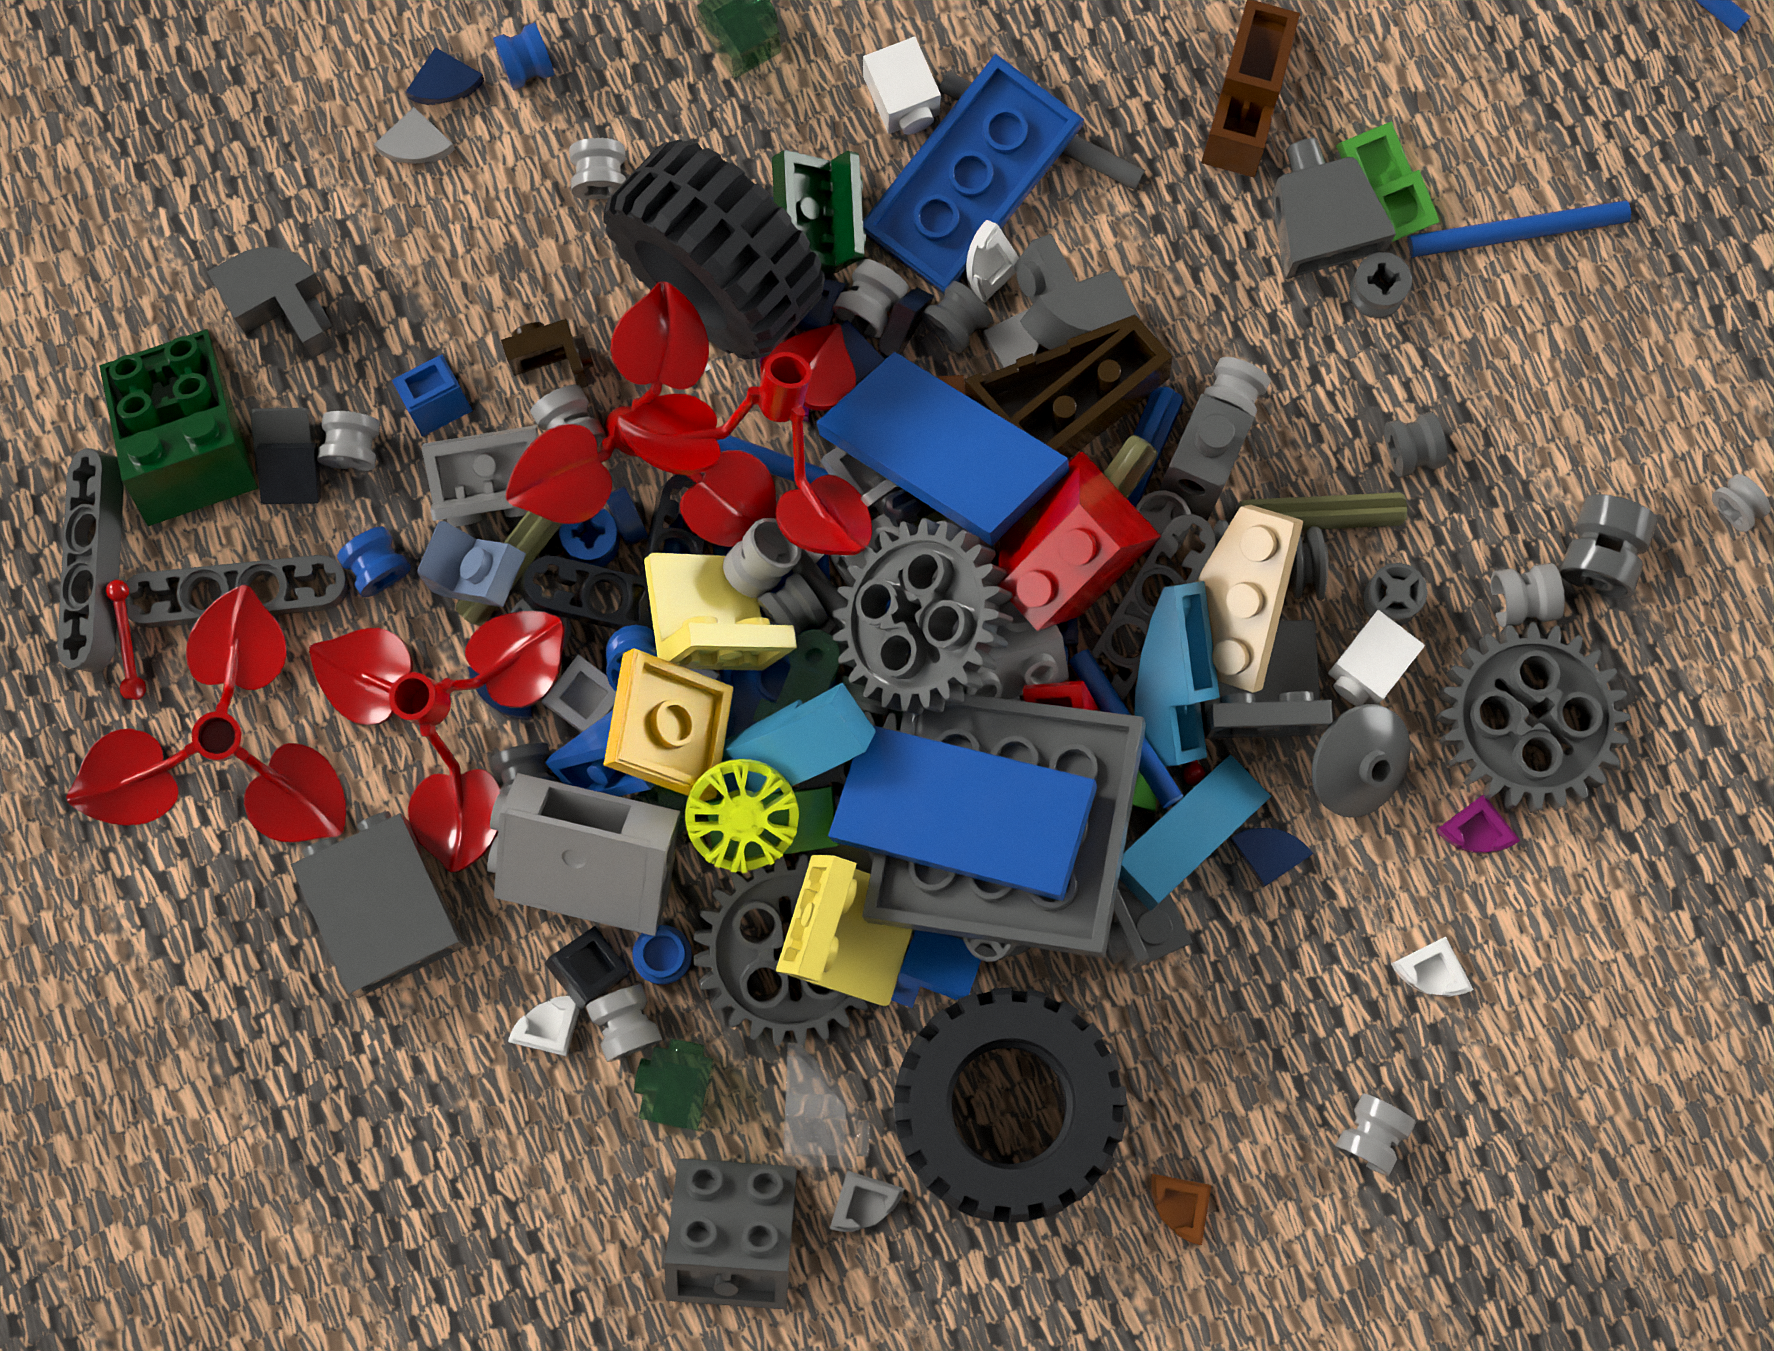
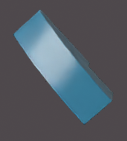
[1135,581,1220,766]
[722,682,876,793]
[1119,755,1271,912]

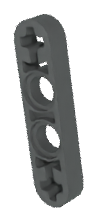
[57,448,124,673]
[1075,514,1215,702]
[125,555,349,628]

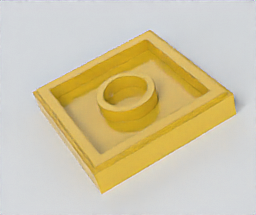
[603,648,733,801]

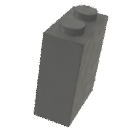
[290,811,466,998]

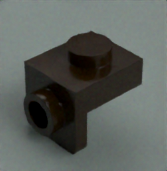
[501,319,594,388]

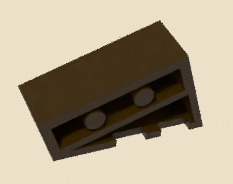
[964,314,1173,460]

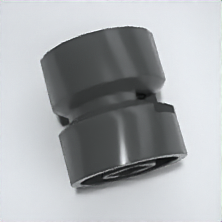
[1560,494,1658,599]

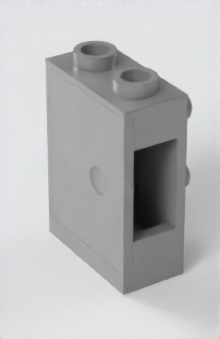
[487,773,680,936]

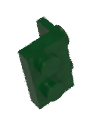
[772,150,866,274]

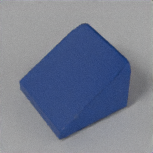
[392,355,473,437]

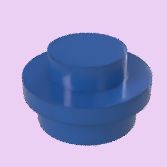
[632,925,692,985]

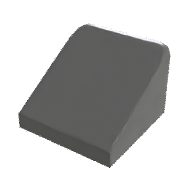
[251,408,315,475]

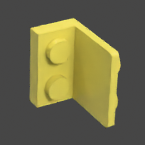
[644,553,797,670]
[776,855,913,1006]

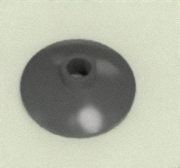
[1312,704,1410,818]

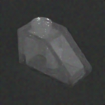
[783,1043,870,1169]

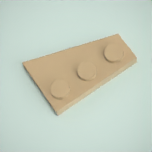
[1195,505,1303,693]

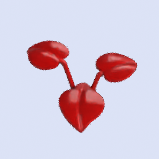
[505,281,776,547]
[618,323,872,555]
[66,585,346,842]
[309,611,565,873]

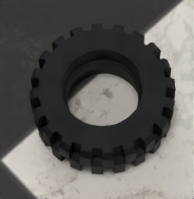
[603,139,825,360]
[893,987,1127,1223]

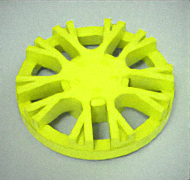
[685,759,799,873]

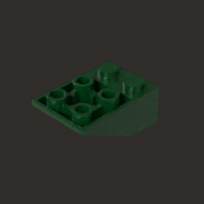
[99,329,258,526]

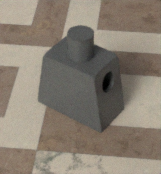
[1272,138,1396,279]
[1159,394,1255,521]

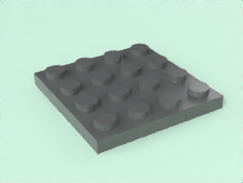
[862,694,1146,958]

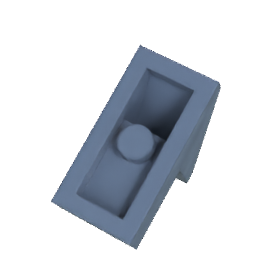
[417,521,526,607]

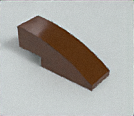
[1201,0,1300,178]

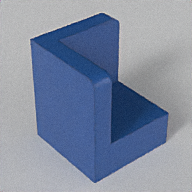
[891,930,981,1008]

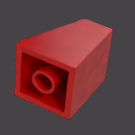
[997,452,1162,631]

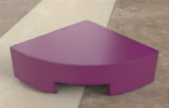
[1436,794,1520,854]

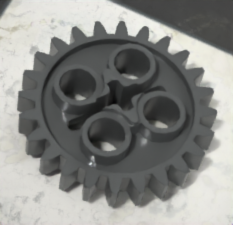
[833,518,1013,715]
[1436,622,1631,813]
[694,851,868,1046]

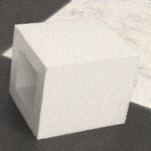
[863,37,941,135]
[1327,610,1425,706]

